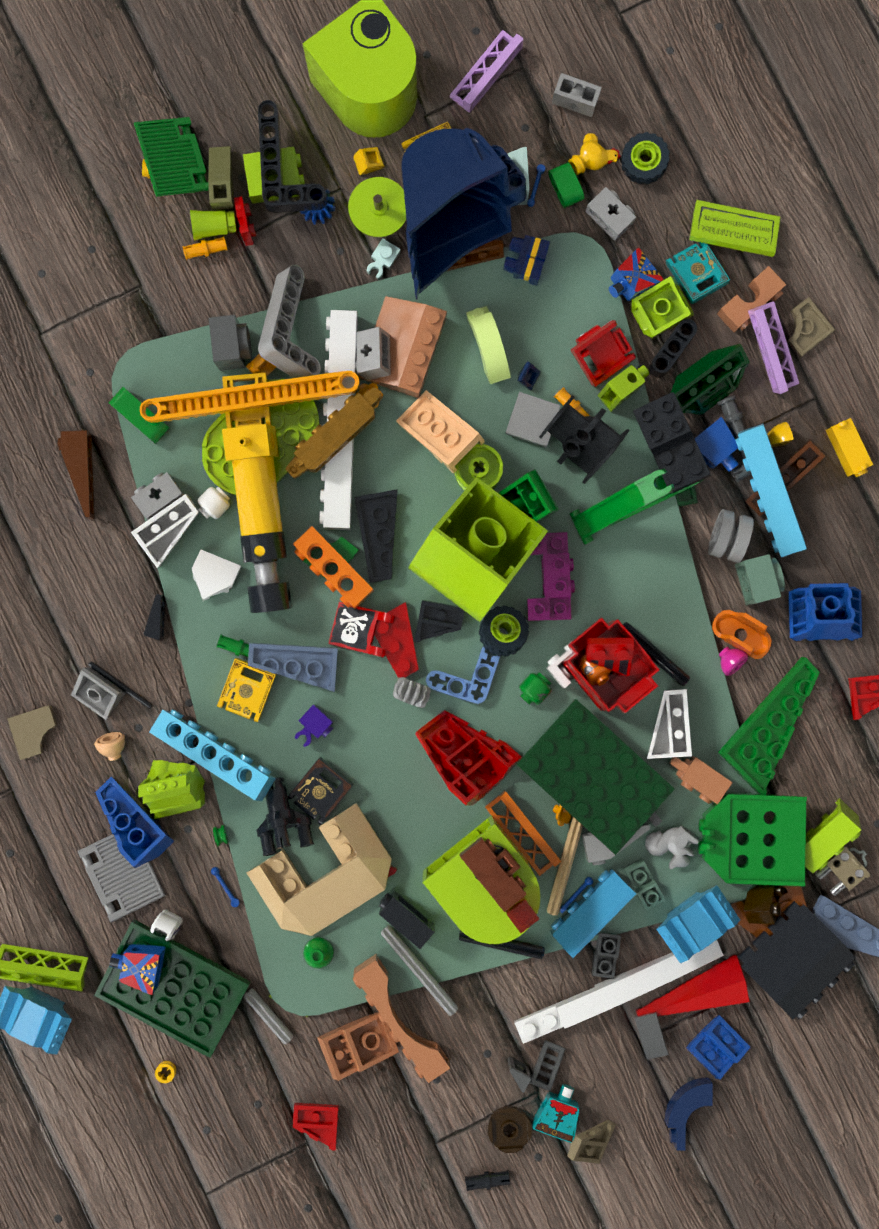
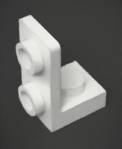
[546,640,573,688]

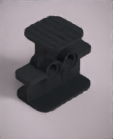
[539,395,630,484]

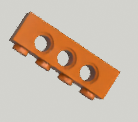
[293,526,374,609]

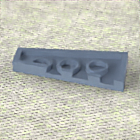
[248,643,338,692]
[811,895,879,957]

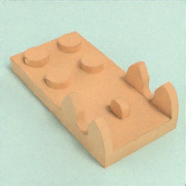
[396,390,485,474]

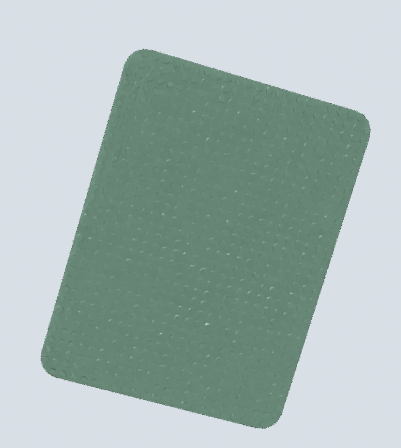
[112,232,773,1016]

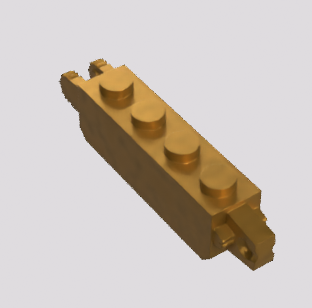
[285,387,382,479]

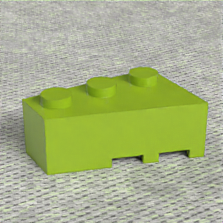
[805,798,861,873]

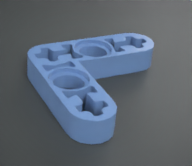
[426,647,500,704]

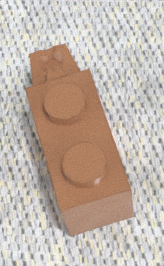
[669,756,733,805]

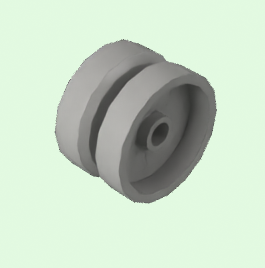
[708,509,754,563]

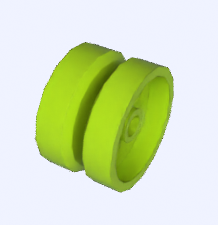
[455,443,503,491]

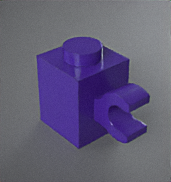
[295,704,334,747]

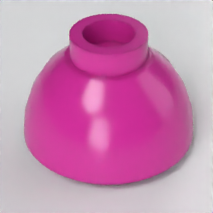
[719,647,748,676]

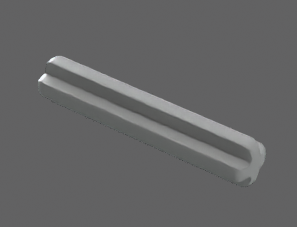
[244,989,293,1044]

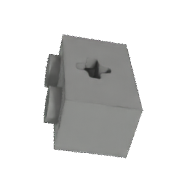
[552,73,602,117]
[585,187,636,241]
[355,327,391,380]
[131,472,185,520]

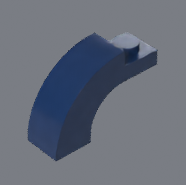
[664,1077,713,1151]

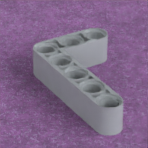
[258,264,321,378]

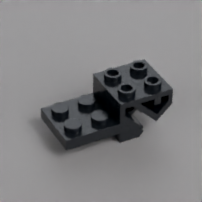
[633,392,711,494]

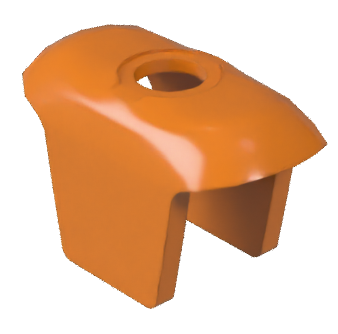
[712,610,772,659]

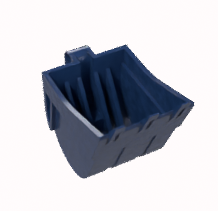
[402,128,527,300]

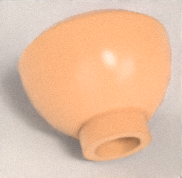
[94,732,125,761]

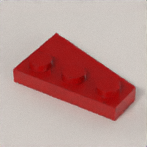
[374,602,419,678]

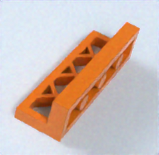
[485,791,561,876]

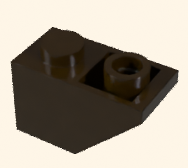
[743,885,784,925]

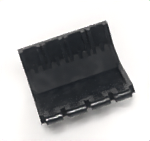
[738,901,856,1020]

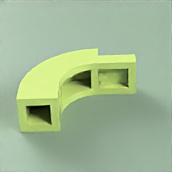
[466,306,511,384]

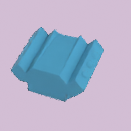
[656,885,740,964]
[0,986,72,1055]

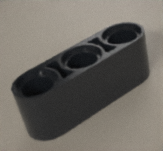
[649,319,697,377]

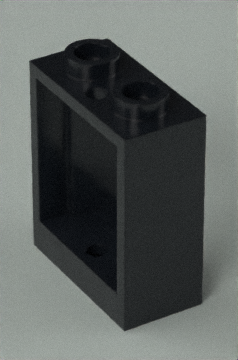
[379,890,435,949]

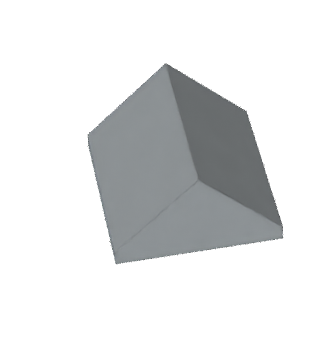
[71,667,126,720]

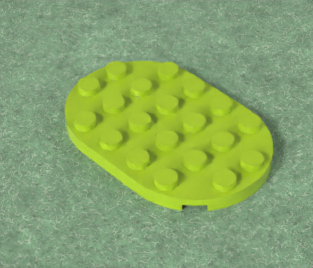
[202,378,320,496]

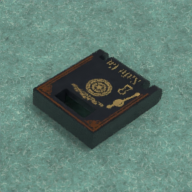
[288,756,354,825]

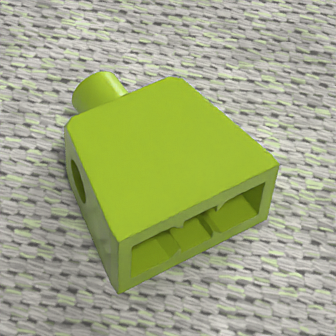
[597,365,649,412]

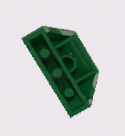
[671,344,750,414]

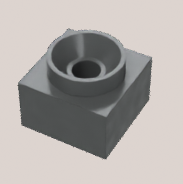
[208,315,252,371]

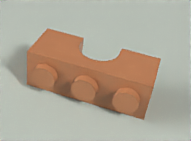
[717,266,786,333]

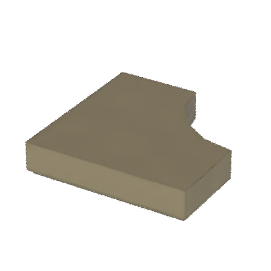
[787,297,835,358]
[7,705,57,760]

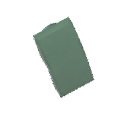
[623,859,666,911]

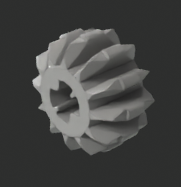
[393,677,431,708]

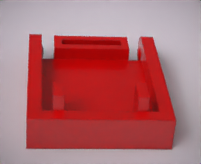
[571,320,636,387]

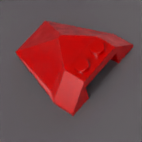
[415,710,521,806]

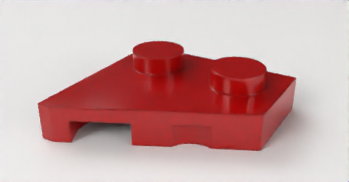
[293,1103,339,1151]

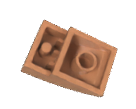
[317,1012,399,1081]

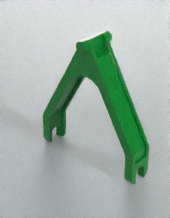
[569,469,703,545]

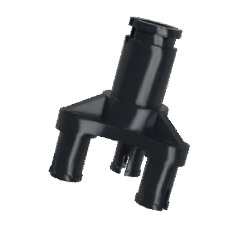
[256,777,314,856]

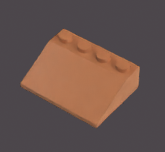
[358,296,447,398]

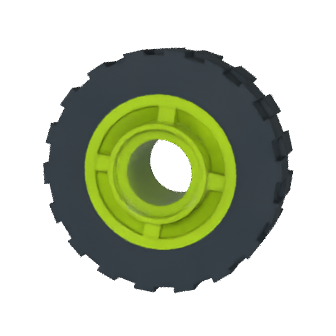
[621,132,670,184]
[479,605,529,657]

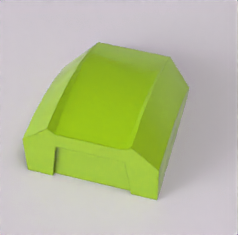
[631,276,694,338]

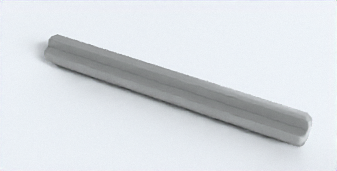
[381,925,458,1016]

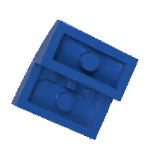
[686,1015,750,1080]

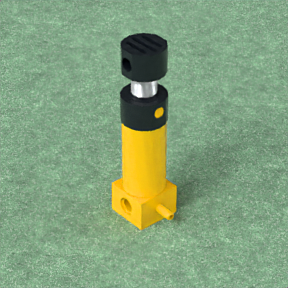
[222,424,292,613]

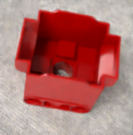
[561,618,660,713]

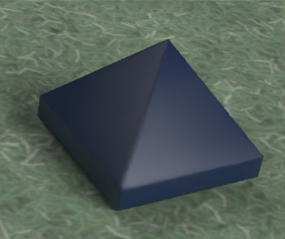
[517,361,541,391]

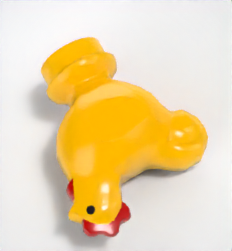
[568,133,621,175]

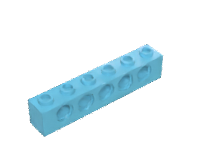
[149,709,276,801]

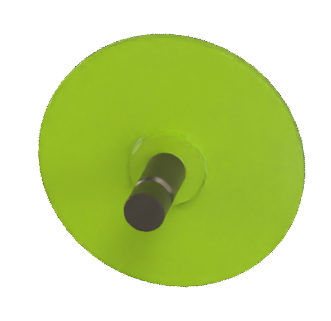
[348,177,406,237]

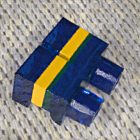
[503,235,550,286]

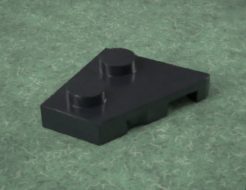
[414,600,464,642]

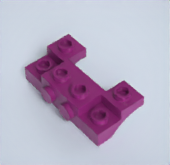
[527,532,575,621]

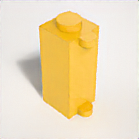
[826,418,873,478]

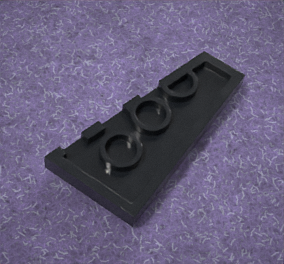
[354,489,398,583]

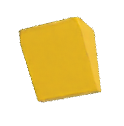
[353,147,384,175]

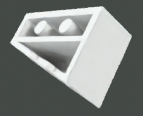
[647,689,692,759]

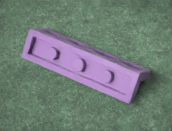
[450,30,523,113]
[748,301,799,394]

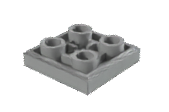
[505,392,561,447]

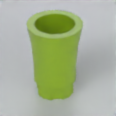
[190,210,236,241]

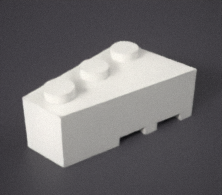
[131,494,200,568]

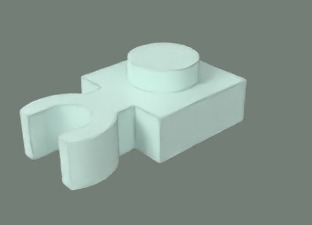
[366,238,401,280]

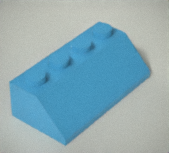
[550,869,636,958]

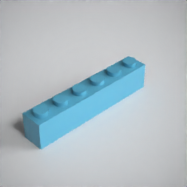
[735,423,807,557]

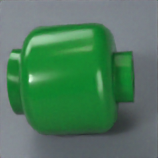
[519,672,552,705]

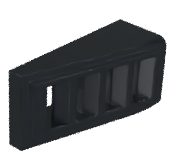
[144,594,165,641]

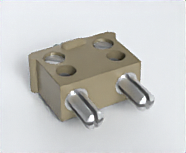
[815,845,870,896]

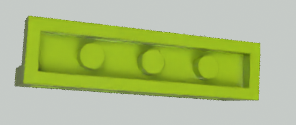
[0,944,89,991]

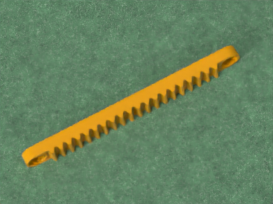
[140,371,360,423]

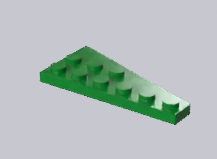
[718,657,820,794]

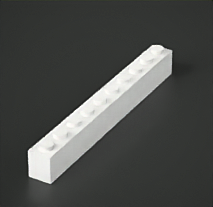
[320,310,358,530]

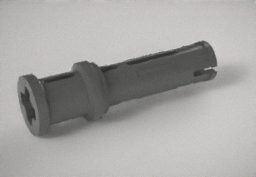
[717,395,746,459]

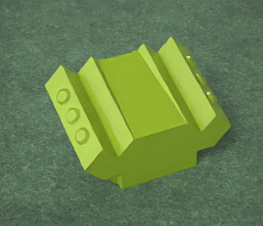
[138,760,205,819]

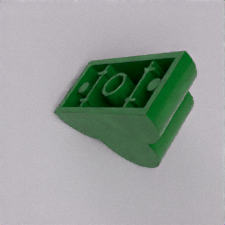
[498,469,559,523]

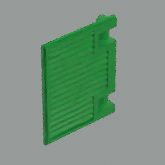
[134,117,209,197]

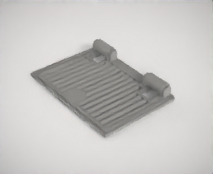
[77,834,165,923]

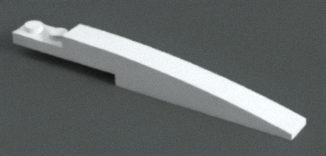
[514,940,724,1044]

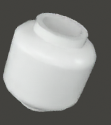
[198,487,230,519]

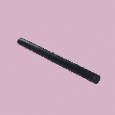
[88,661,153,709]

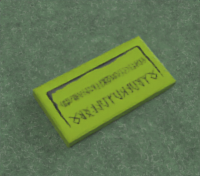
[689,200,780,257]

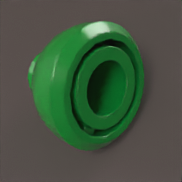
[303,937,334,969]

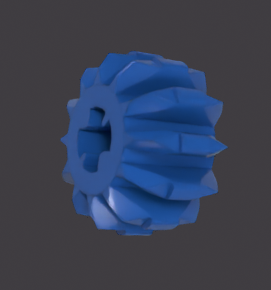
[300,190,335,225]

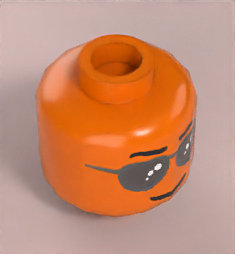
[578,654,611,686]

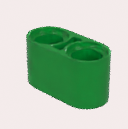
[548,162,584,208]

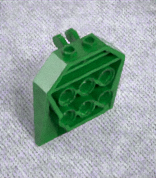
[698,793,807,886]

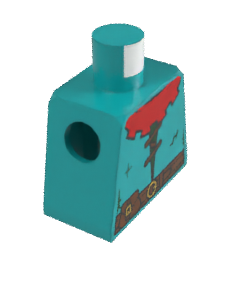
[532,1084,579,1143]

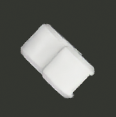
[150,909,183,941]

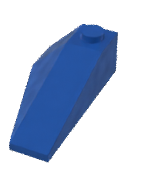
[95,777,174,868]

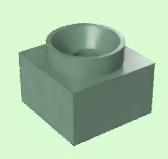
[735,554,785,606]

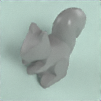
[645,825,700,869]

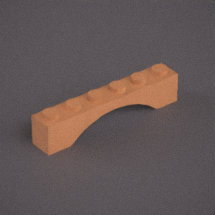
[353,954,450,1083]

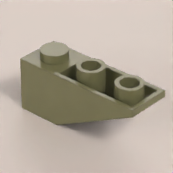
[208,146,235,211]

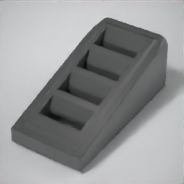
[529,1040,566,1091]

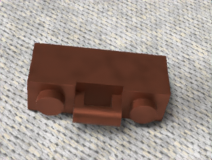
[460,837,526,912]

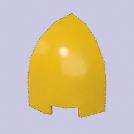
[768,422,794,447]

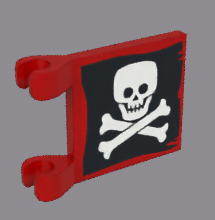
[328,602,395,657]

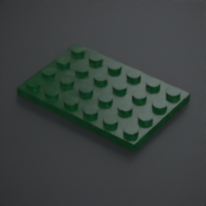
[516,699,675,855]
[94,919,250,1058]

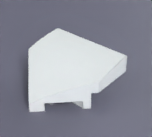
[192,550,241,601]

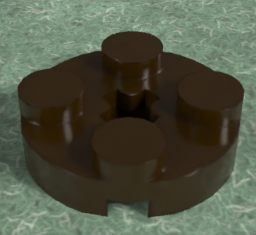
[488,1106,532,1153]

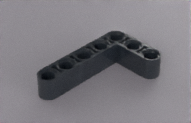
[258,100,327,213]

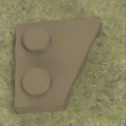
[567,1120,616,1164]

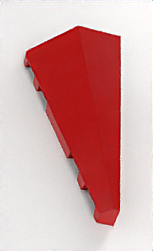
[636,954,750,1016]

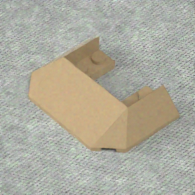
[247,803,392,936]

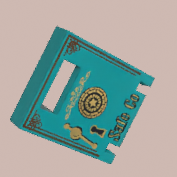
[665,242,730,304]

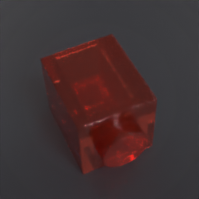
[506,897,540,933]

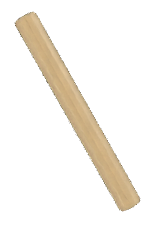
[547,817,583,915]

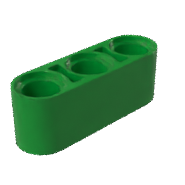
[108,387,170,444]

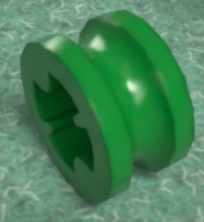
[213,825,229,846]

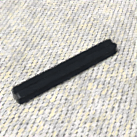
[623,622,690,686]
[459,930,545,959]

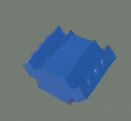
[789,583,862,642]

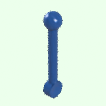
[527,164,545,207]
[211,867,240,907]
[559,877,593,913]

